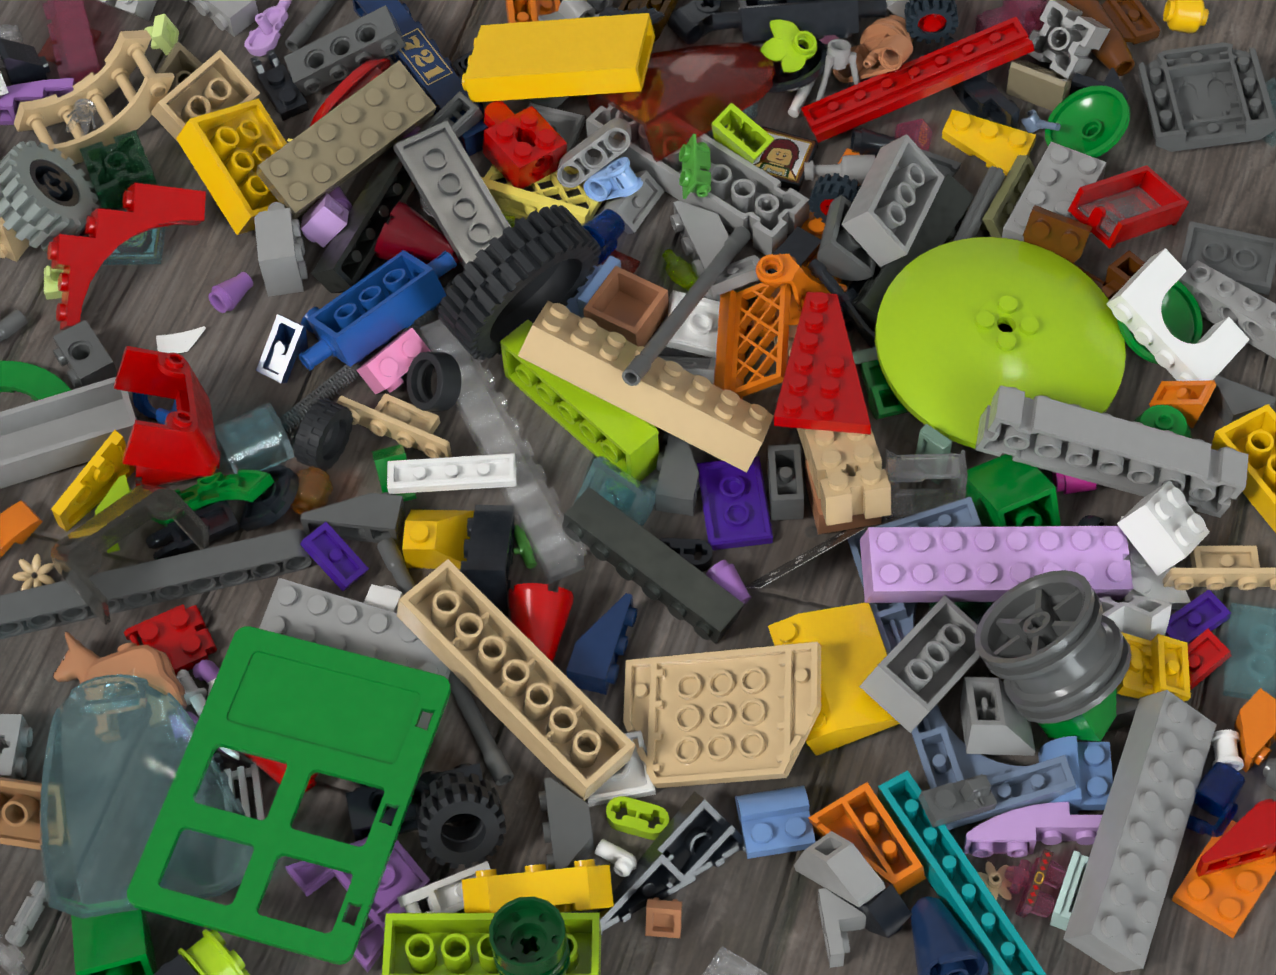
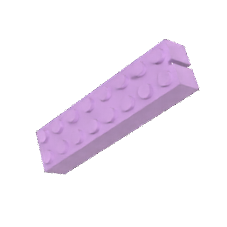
[860,526,1133,603]

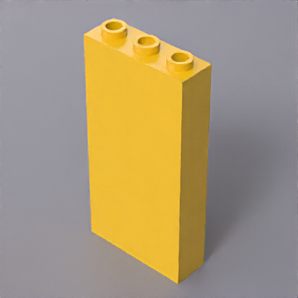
[462,13,655,102]

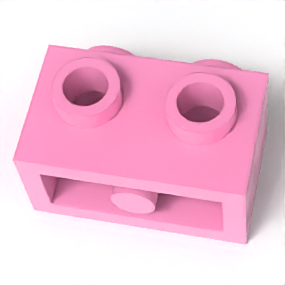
[356,328,431,395]

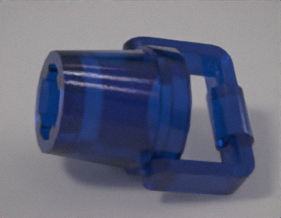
[582,209,625,264]
[1186,762,1245,837]

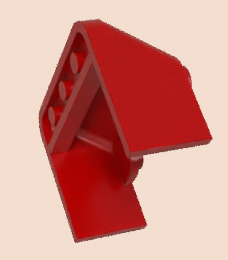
[114,346,219,477]

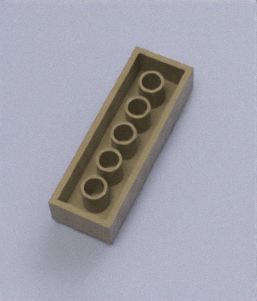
[256,60,436,219]

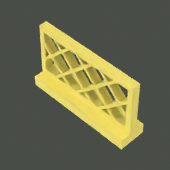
[481,164,602,232]

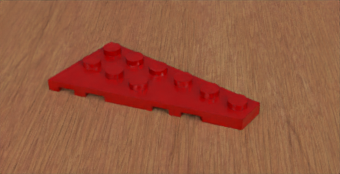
[774,292,871,435]

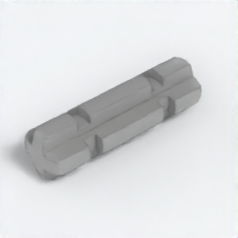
[5,881,53,947]

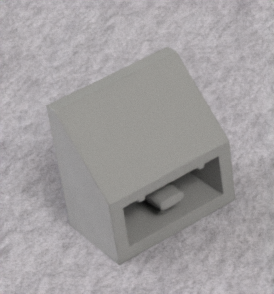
[960,677,1035,756]

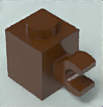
[1101,250,1145,300]

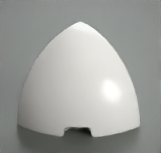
[1099,596,1172,641]

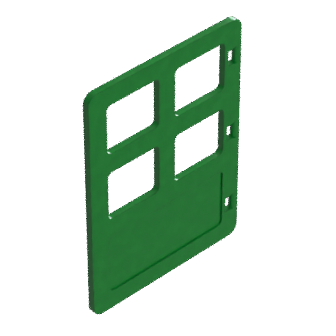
[127,626,451,965]

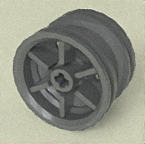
[974,570,1132,724]

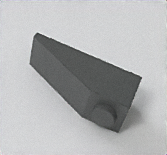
[300,492,406,545]

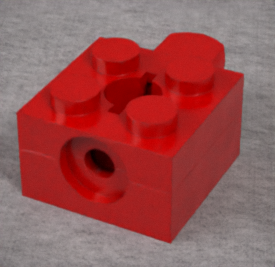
[483,101,567,189]

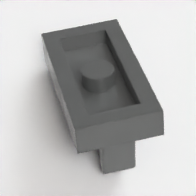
[918,774,997,828]

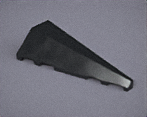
[597,791,746,936]

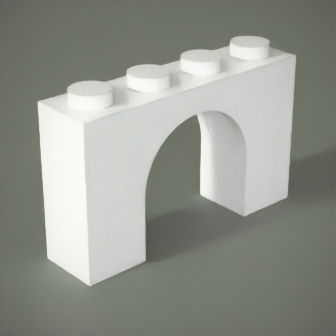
[1106,248,1250,381]

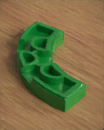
[0,361,71,401]
[146,469,274,527]

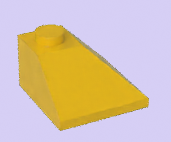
[402,509,474,569]

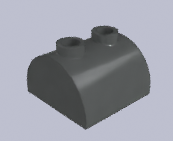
[817,195,876,281]

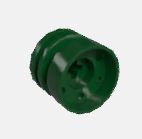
[489,897,570,975]

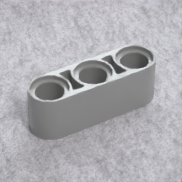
[557,118,632,188]

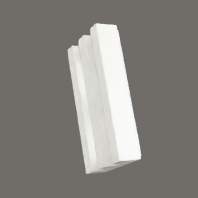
[224,764,265,820]

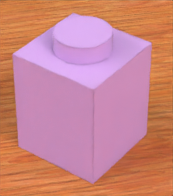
[301,193,349,248]

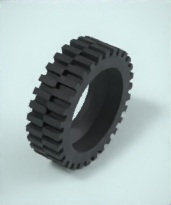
[438,205,601,360]

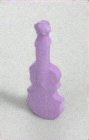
[244,0,292,56]

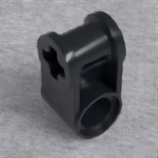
[667,0,721,45]

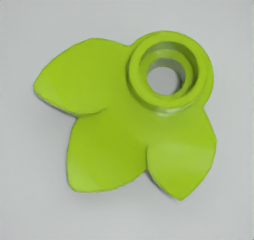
[761,20,817,73]

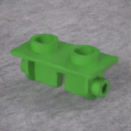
[679,134,711,199]

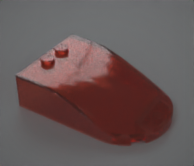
[586,42,776,162]

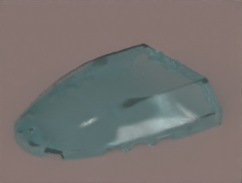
[40,674,254,919]

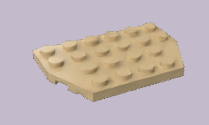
[623,642,821,788]

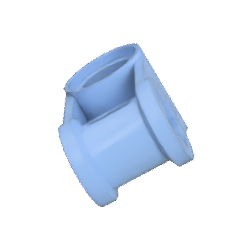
[584,157,643,202]

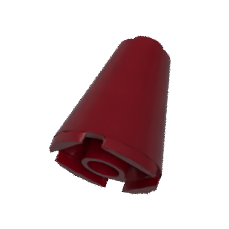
[375,201,460,273]

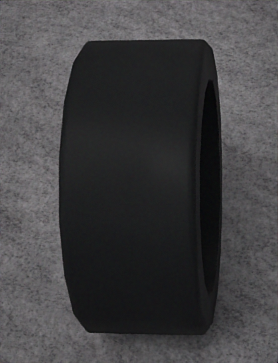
[407,351,462,411]

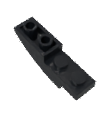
[944,35,1020,129]

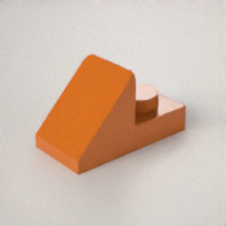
[1149,380,1217,428]

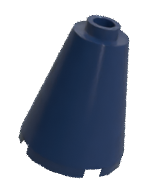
[910,897,988,975]

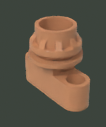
[832,15,914,83]

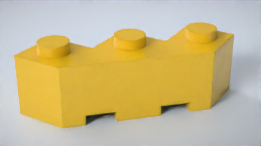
[462,859,614,913]

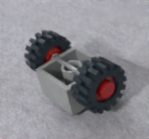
[886,0,959,44]

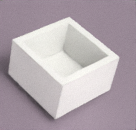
[1117,480,1210,576]

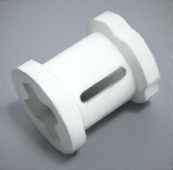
[1211,729,1244,774]

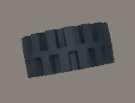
[808,173,861,223]

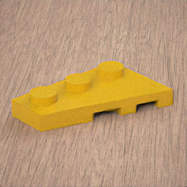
[942,109,1036,176]
[51,430,136,532]

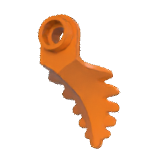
[756,254,847,306]

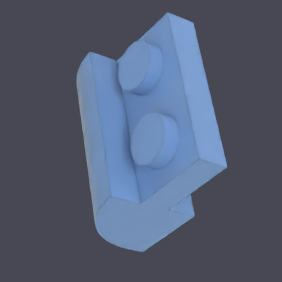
[1038,736,1113,815]
[735,785,816,859]

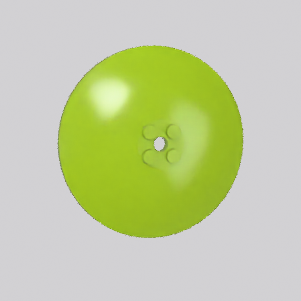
[875,237,1126,448]

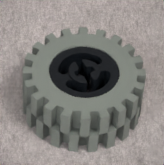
[0,140,99,251]

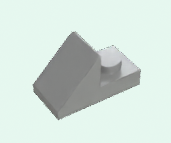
[817,888,866,968]

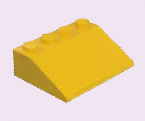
[176,98,287,235]
[768,603,900,756]

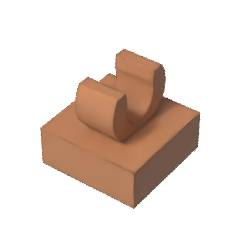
[645,897,682,938]

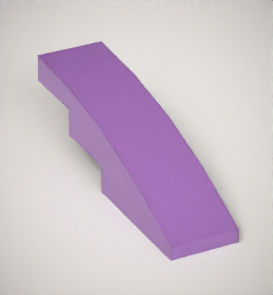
[0,78,76,125]

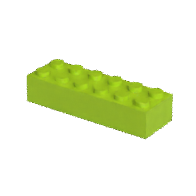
[500,320,659,488]
[382,913,601,975]

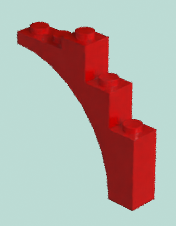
[47,183,206,330]

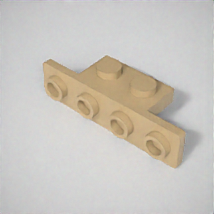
[337,393,452,458]
[1163,546,1276,590]

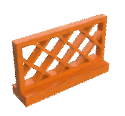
[714,283,791,400]

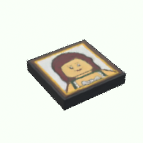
[753,126,818,192]

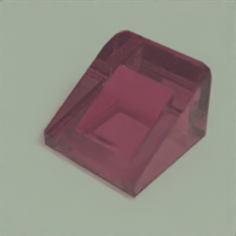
[894,118,932,151]

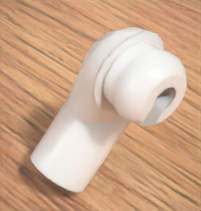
[595,839,637,877]

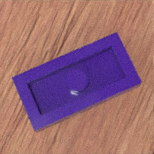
[300,522,369,592]
[1165,590,1231,644]

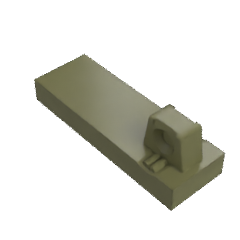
[979,155,1035,238]

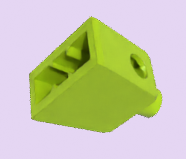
[711,102,774,164]

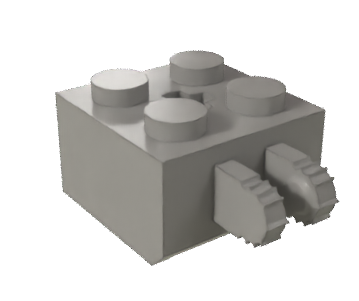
[254,201,308,297]

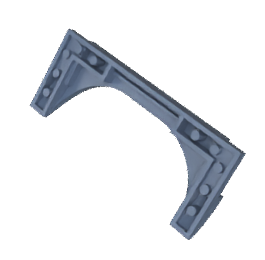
[847,497,1077,830]

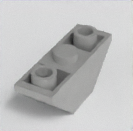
[670,201,729,278]
[794,831,885,907]

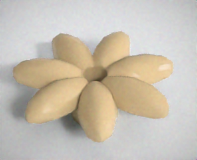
[12,554,55,591]
[977,861,1018,900]

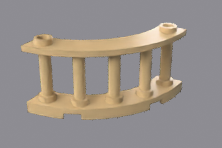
[14,30,175,165]

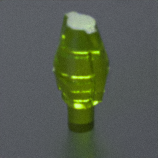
[662,249,698,291]

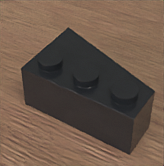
[460,505,515,618]

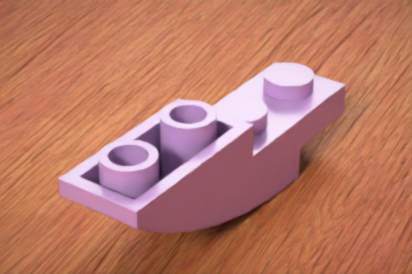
[963,802,1102,858]

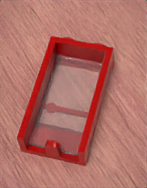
[1068,165,1189,249]

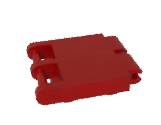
[124,604,217,676]

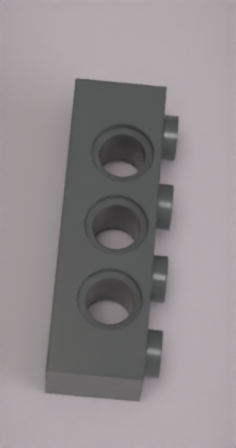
[284,5,407,97]

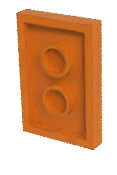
[1172,816,1276,938]

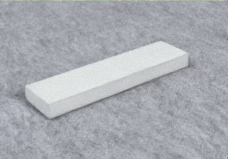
[387,453,517,494]

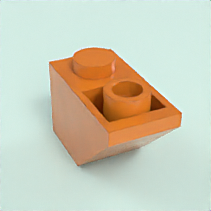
[1234,688,1276,773]

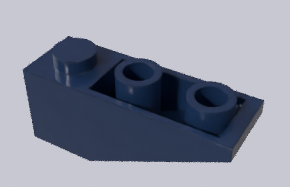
[566,593,638,695]

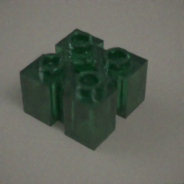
[80,130,157,210]

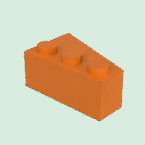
[808,782,926,895]

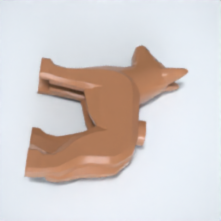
[53,632,187,744]

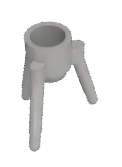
[816,39,860,101]

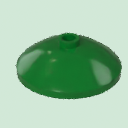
[1045,86,1130,158]
[1117,281,1203,364]

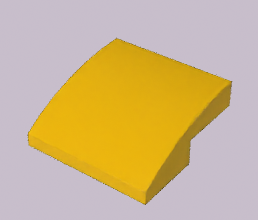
[1116,632,1191,701]

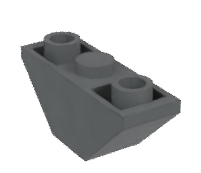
[539,777,594,870]

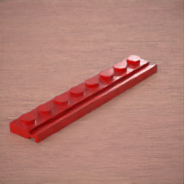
[801,16,1035,143]

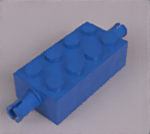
[299,250,457,371]

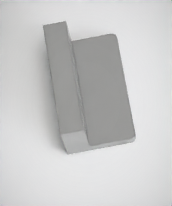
[596,170,664,234]
[700,255,768,302]

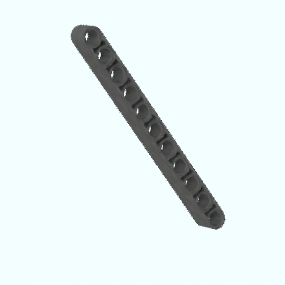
[0,529,312,639]

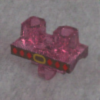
[1004,848,1067,918]

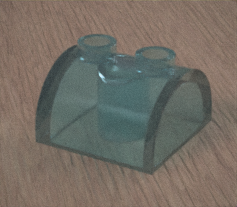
[214,402,294,474]
[574,456,656,527]

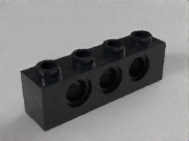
[346,763,483,841]

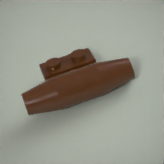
[1062,0,1161,77]
[1023,205,1105,289]

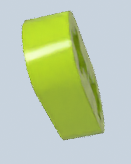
[606,796,669,840]

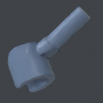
[1020,110,1061,133]

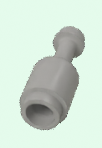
[804,154,876,185]

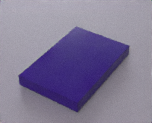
[697,456,773,550]

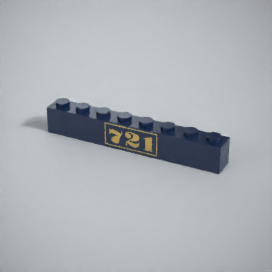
[352,0,488,156]

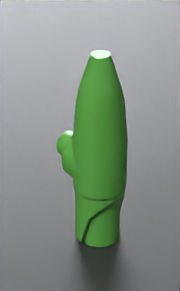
[513,525,537,569]

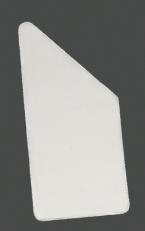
[156,326,206,353]

